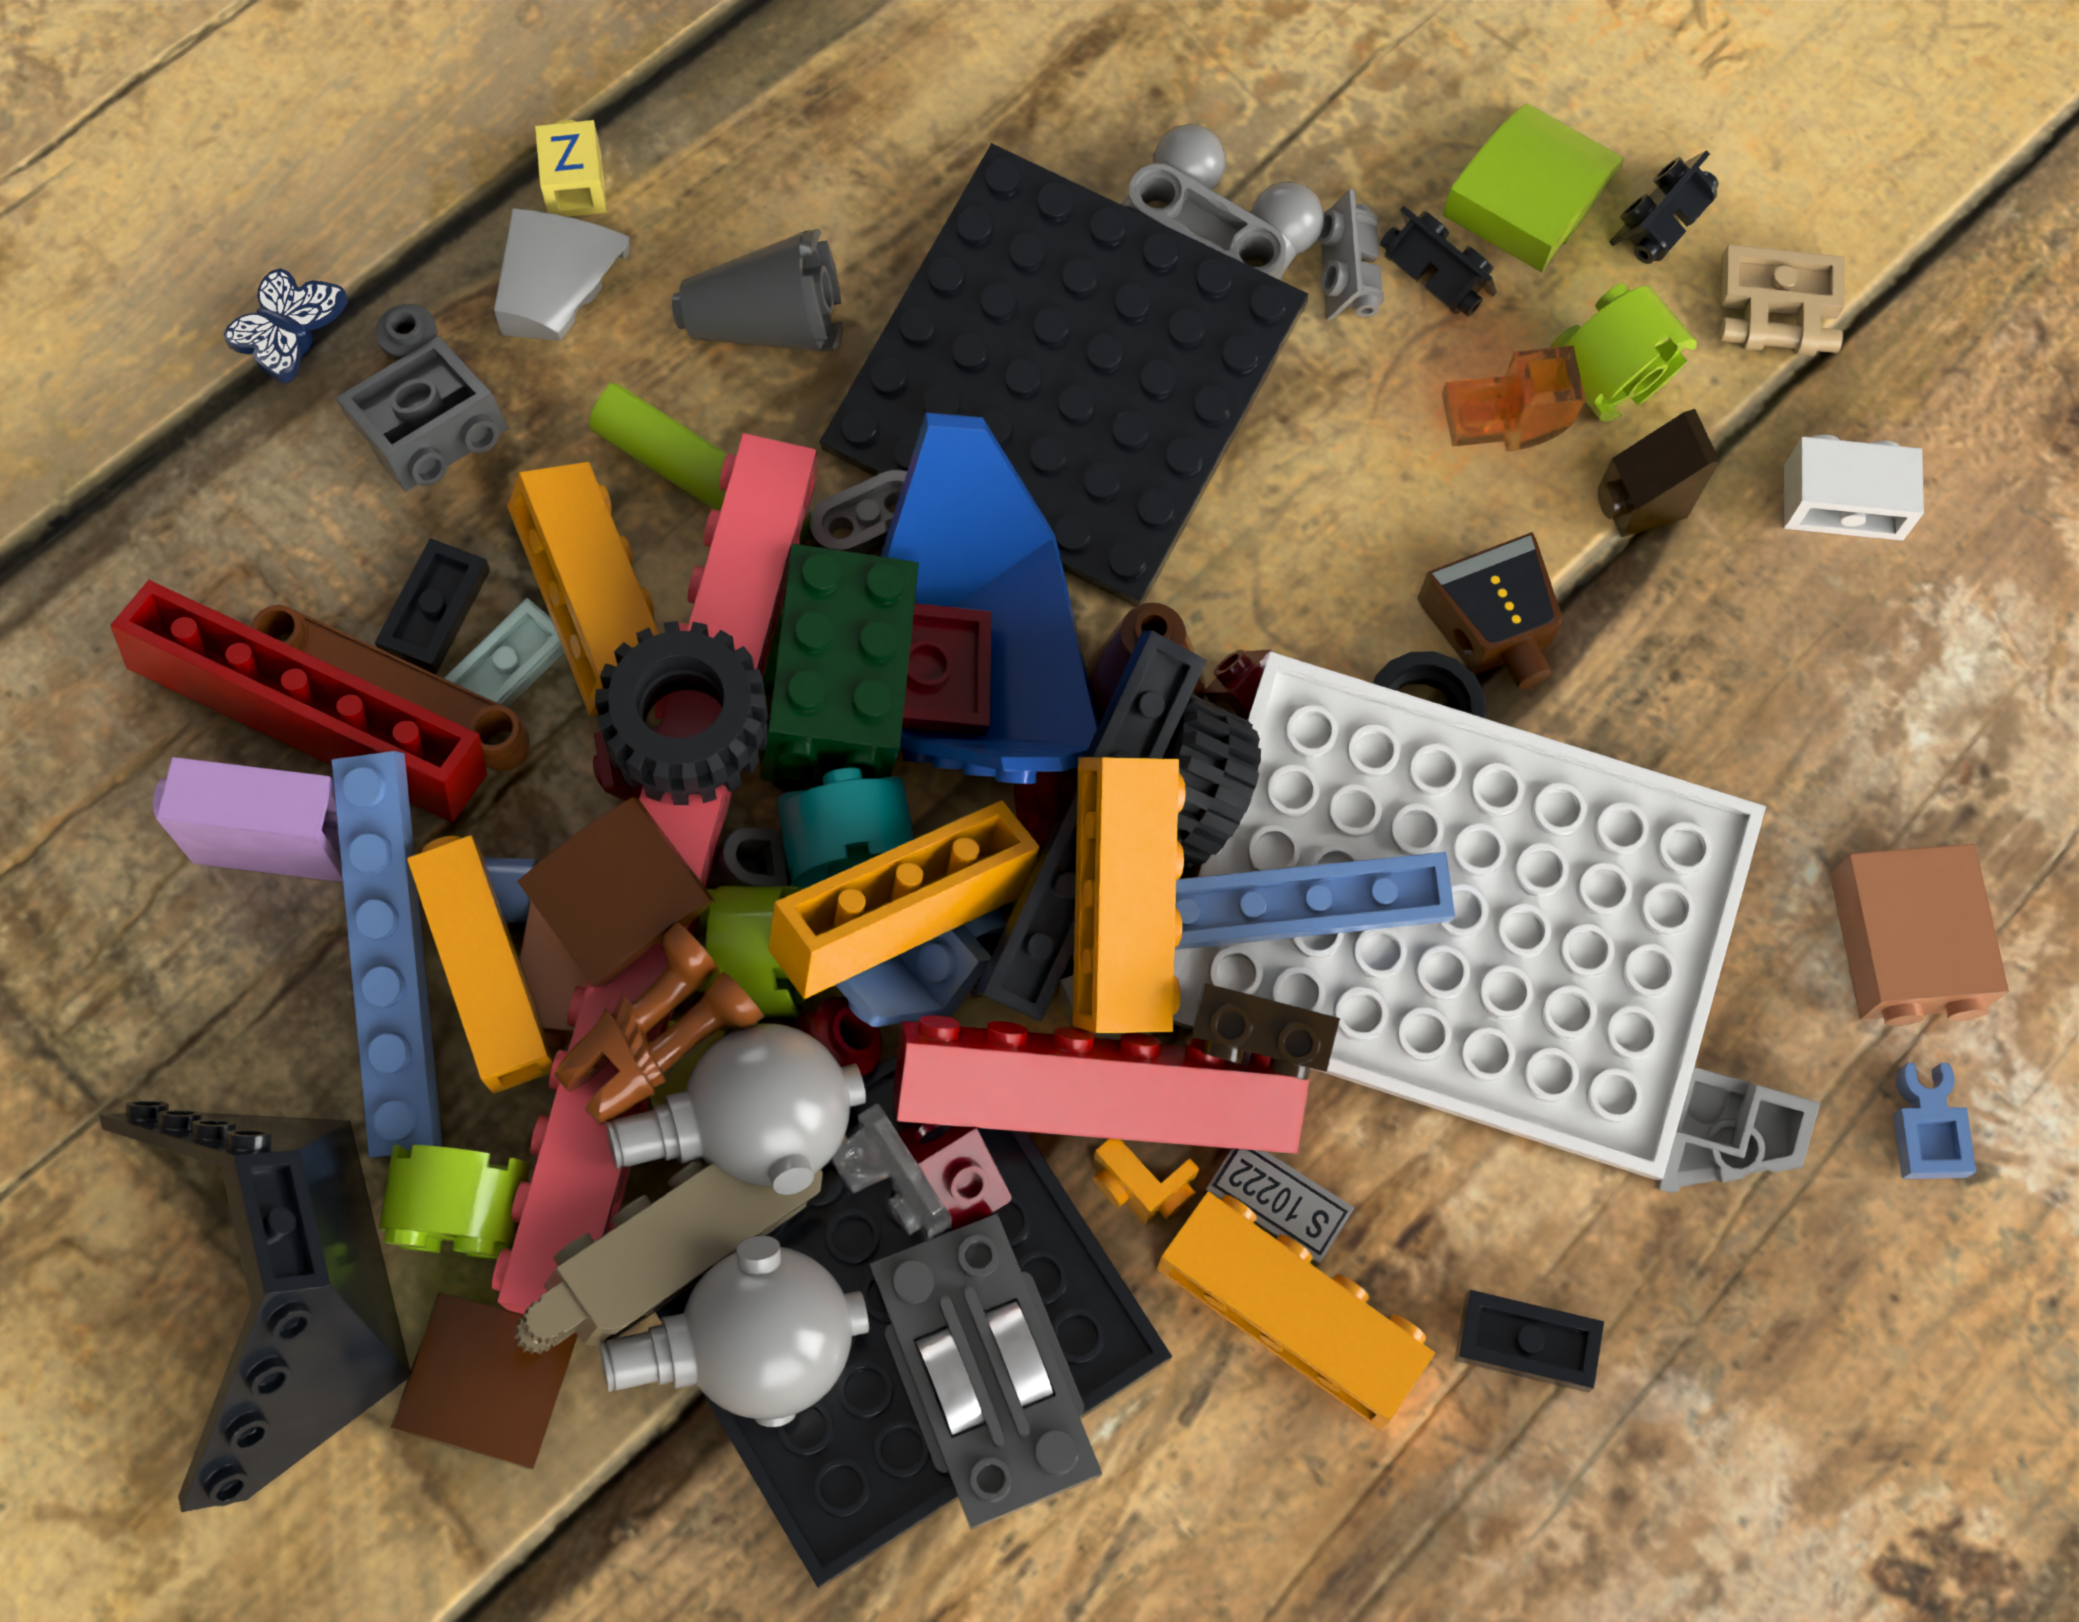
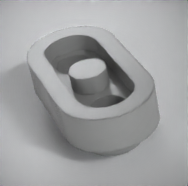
[810,470,907,554]

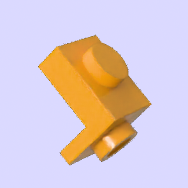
[1092,1138,1199,1225]

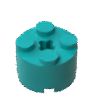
[776,768,915,889]

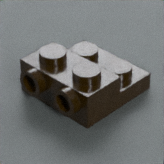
[1191,983,1340,1081]

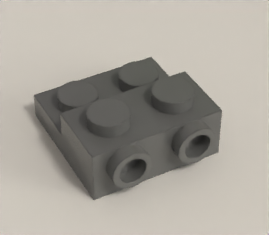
[336,336,509,492]

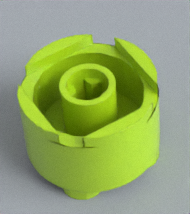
[1550,283,1697,422]
[698,886,807,1018]
[379,1145,531,1261]

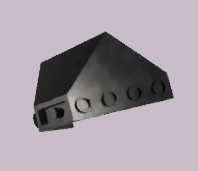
[99,1101,410,1512]

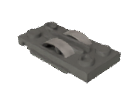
[869,1213,1103,1530]

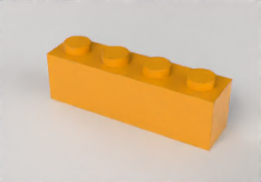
[507,462,659,716]
[1072,757,1185,1033]
[768,800,1040,999]
[1157,1191,1436,1430]

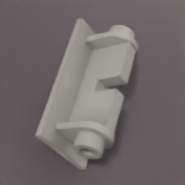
[1318,189,1384,320]

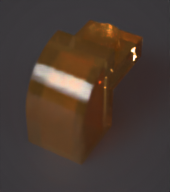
[1442,346,1585,452]

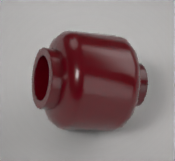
[789,997,883,1077]

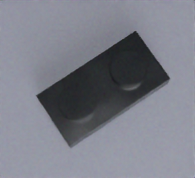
[375,538,490,674]
[1454,1290,1605,1392]

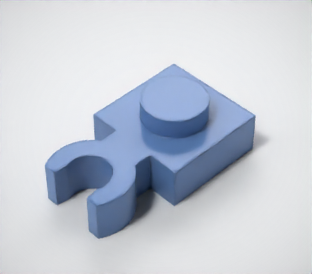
[1893,1063,1976,1179]

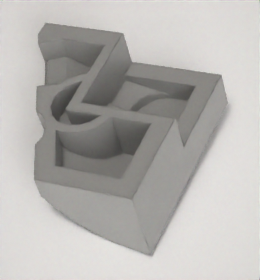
[494,208,631,341]
[1655,1067,1820,1193]

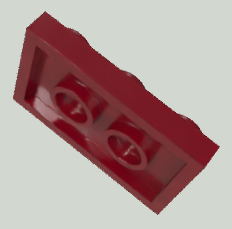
[902,603,991,736]

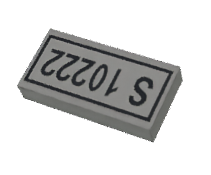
[1204,1149,1354,1268]

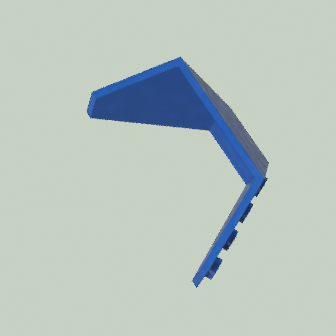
[881,413,1099,784]

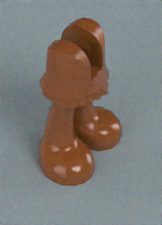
[555,922,764,1125]

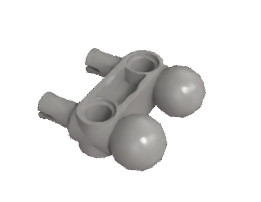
[1121,123,1324,281]

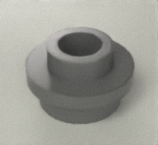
[376,304,438,360]

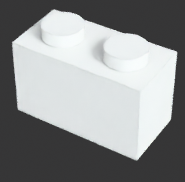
[1784,435,1924,541]

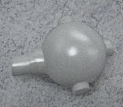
[606,1023,866,1195]
[599,1236,869,1427]

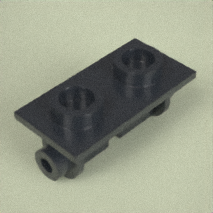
[1609,150,1719,264]
[1380,206,1497,317]

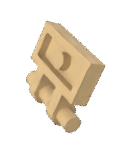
[1719,244,1845,357]

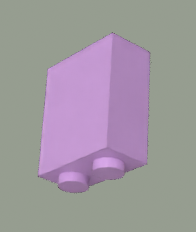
[153,757,343,882]

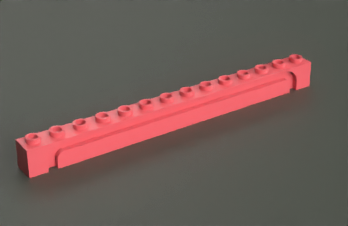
[492,433,818,1315]

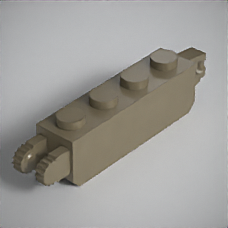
[514,1135,848,1355]

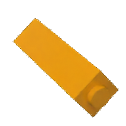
[407,835,554,1094]

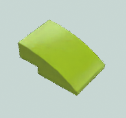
[1442,103,1625,272]

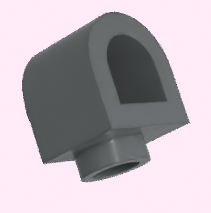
[708,827,792,889]

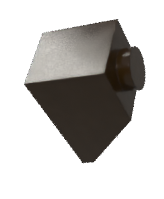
[1598,409,1720,538]

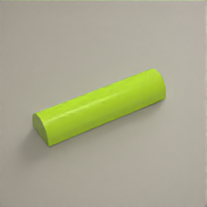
[589,382,811,545]

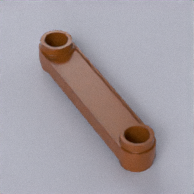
[251,605,530,772]

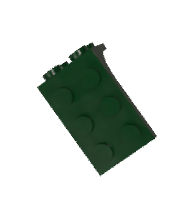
[760,544,919,792]

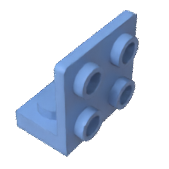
[836,925,991,1027]

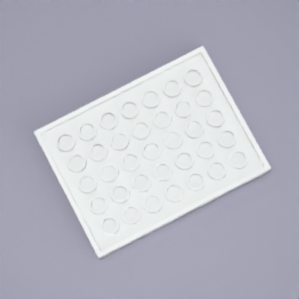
[1173,652,1766,1181]

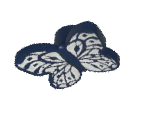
[224,268,348,383]

